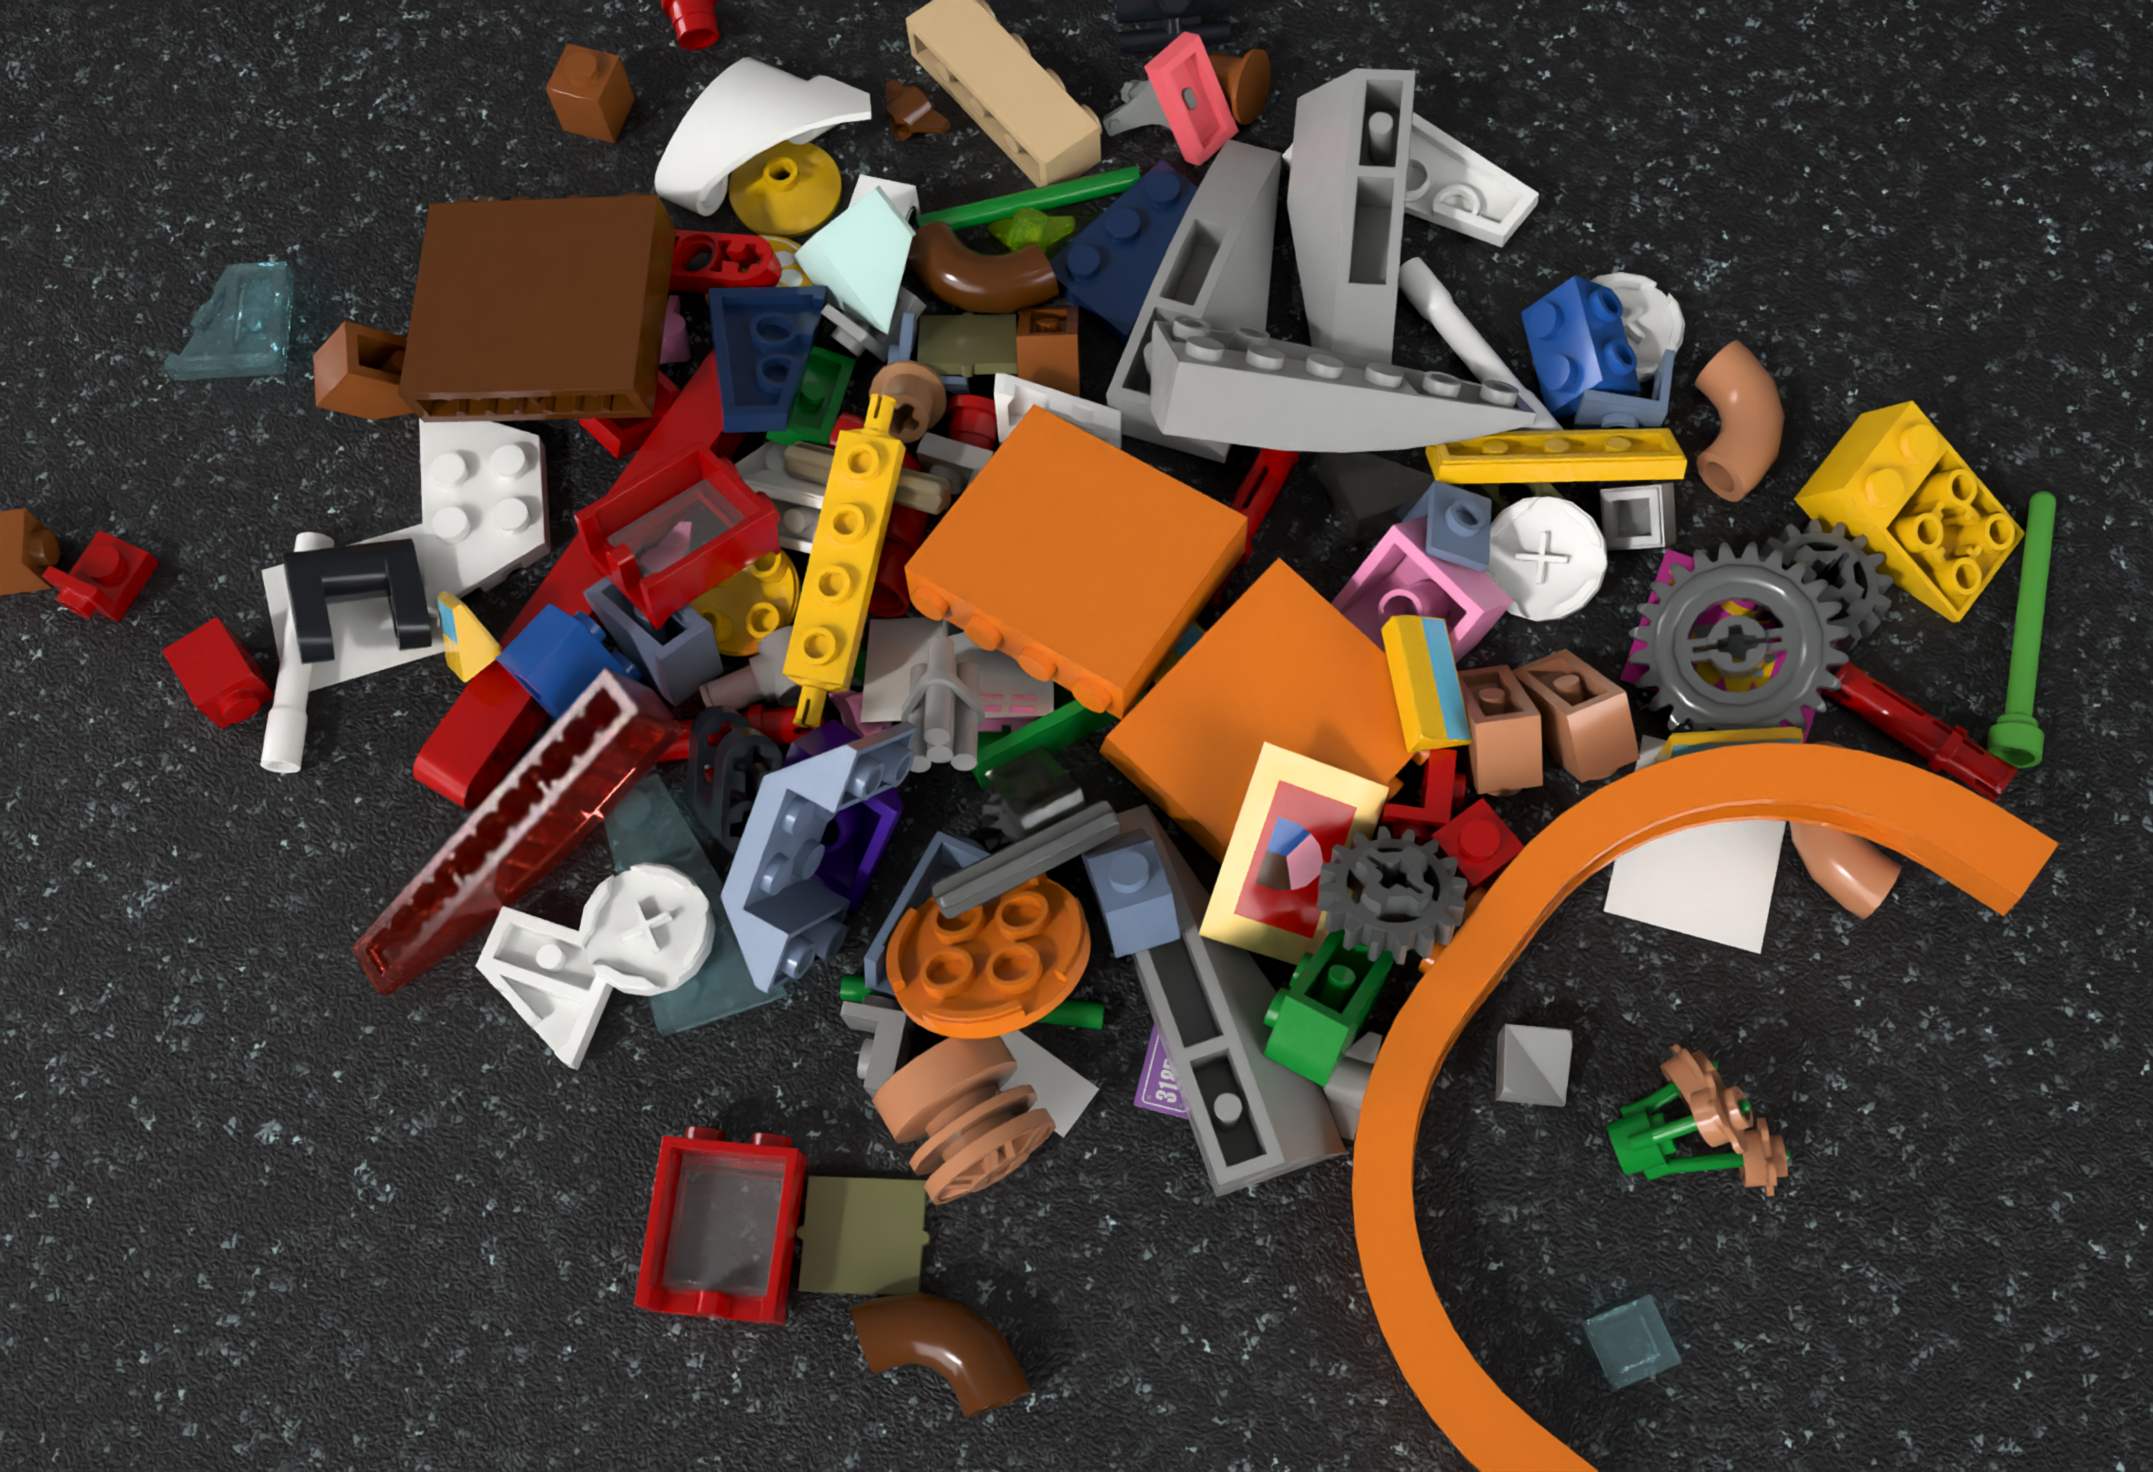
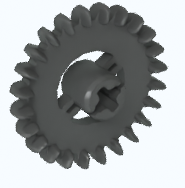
[1628,542,1849,732]

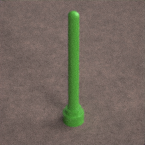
[1986,491,2056,768]

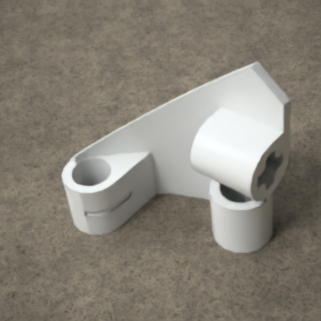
[655,57,871,216]

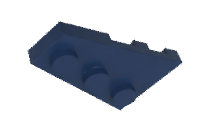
[1049,159,1198,347]
[708,286,828,433]

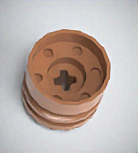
[872,1036,1056,1205]

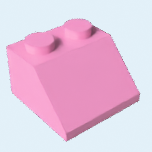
[1331,516,1515,664]

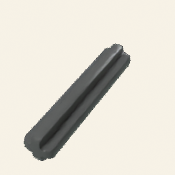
[931,800,1121,919]

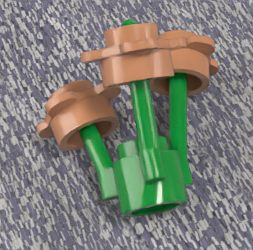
[1606,1043,1791,1196]

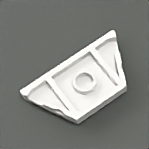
[419,418,551,619]

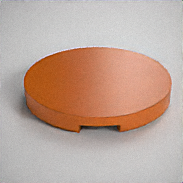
[886,872,1091,1039]

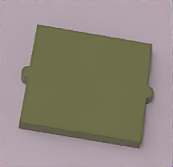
[917,312,1018,377]
[797,1176,931,1296]

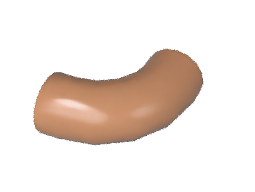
[1694,340,1785,502]
[1790,741,1902,919]

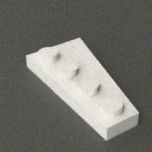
[1282,112,1539,247]

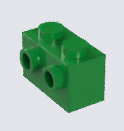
[1263,929,1394,1087]

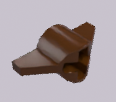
[884,79,951,141]

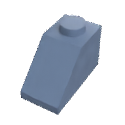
[583,560,724,707]
[1081,828,1180,958]

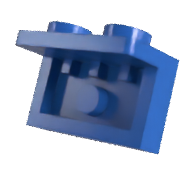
[1521,276,1641,420]

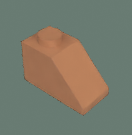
[1511,649,1640,783]
[1457,665,1543,796]

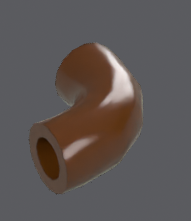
[906,222,1059,314]
[851,1291,1031,1418]

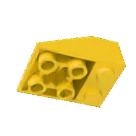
[1794,400,2025,622]

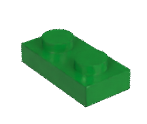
[765,345,856,448]

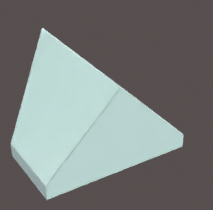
[792,185,916,335]

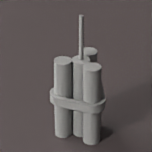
[901,619,985,773]

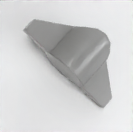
[1322,1032,1383,1141]

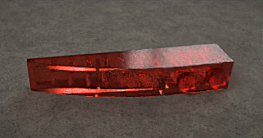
[350,668,685,996]

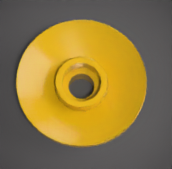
[729,140,842,239]

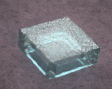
[1582,1295,1682,1391]

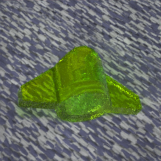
[988,208,1076,253]

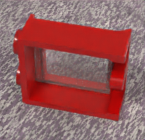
[574,440,781,630]
[634,1127,809,1325]

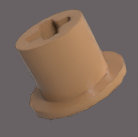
[869,360,947,443]

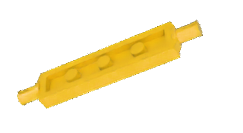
[782,393,906,729]

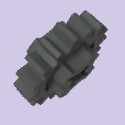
[1754,519,1893,651]
[1317,826,1467,964]

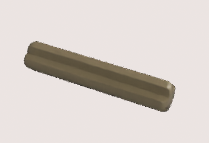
[783,441,952,515]

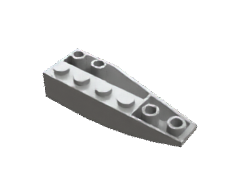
[1287,68,1416,364]
[1106,139,1282,463]
[1150,316,1536,453]
[1116,804,1346,1197]

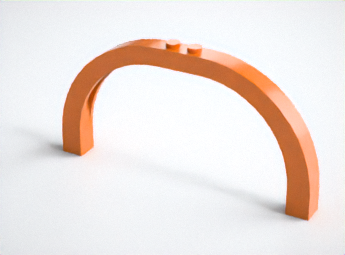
[1352,743,2059,1472]

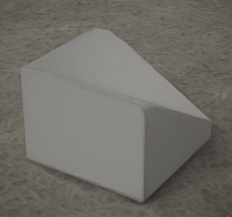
[1600,482,1677,551]
[1495,1024,1573,1107]

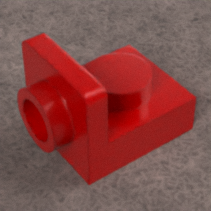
[42,530,159,623]

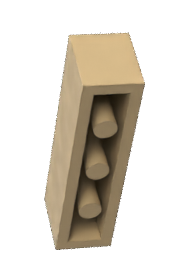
[905,0,1102,187]

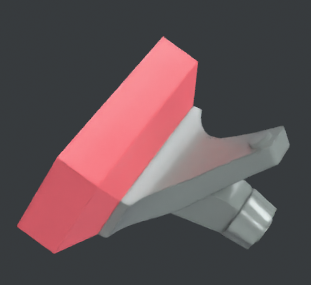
[1103,31,1239,166]

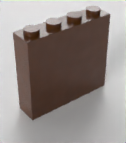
[398,192,676,423]

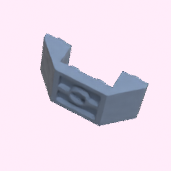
[720,721,917,993]

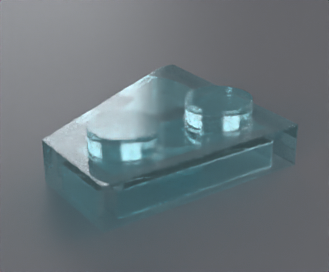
[164,261,295,381]

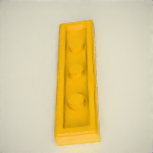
[1425,428,1687,484]

